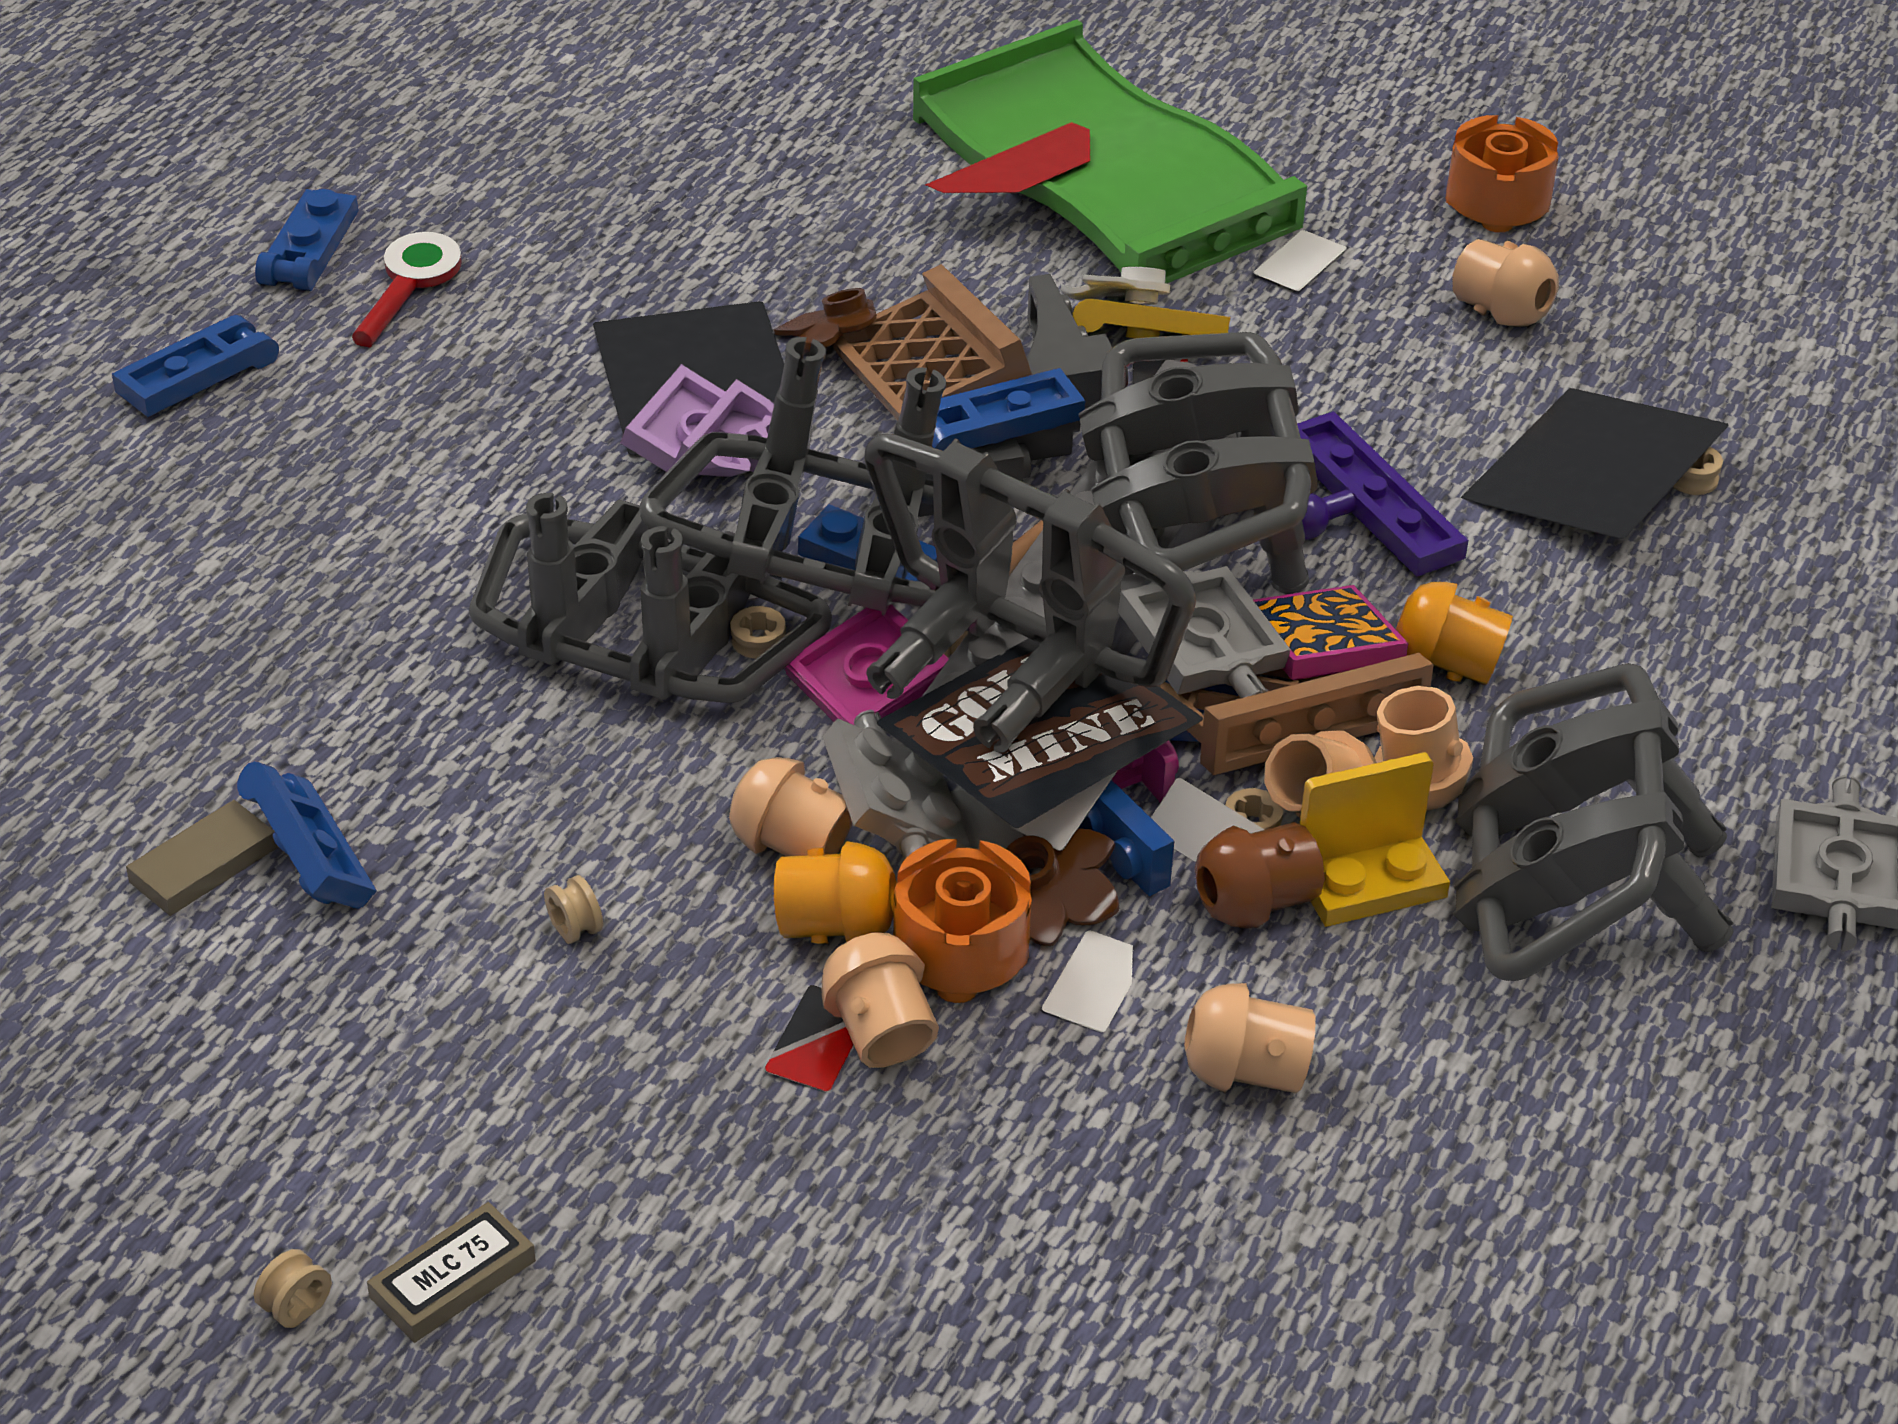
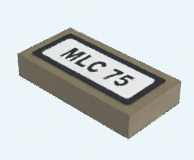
[367,1201,536,1343]

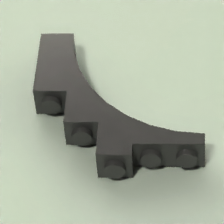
[873,274,1129,517]

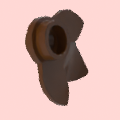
[773,288,877,353]
[1006,829,1120,947]

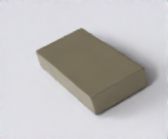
[126,799,278,916]

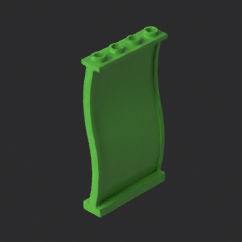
[913,19,1307,284]

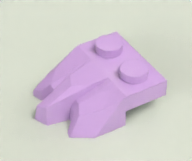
[620,364,774,477]

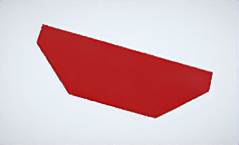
[925,122,1090,193]

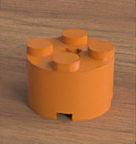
[1445,115,1559,232]
[893,839,1032,1003]

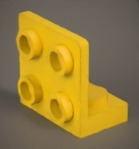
[1300,752,1450,927]

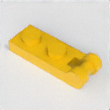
[1073,298,1230,338]

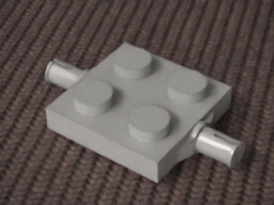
[1118,566,1291,698]
[822,710,971,860]
[1771,775,1898,951]

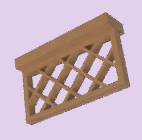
[832,264,1032,421]
[1159,653,1433,775]

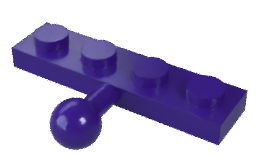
[1297,411,1469,577]

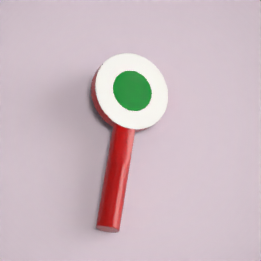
[352,232,462,348]

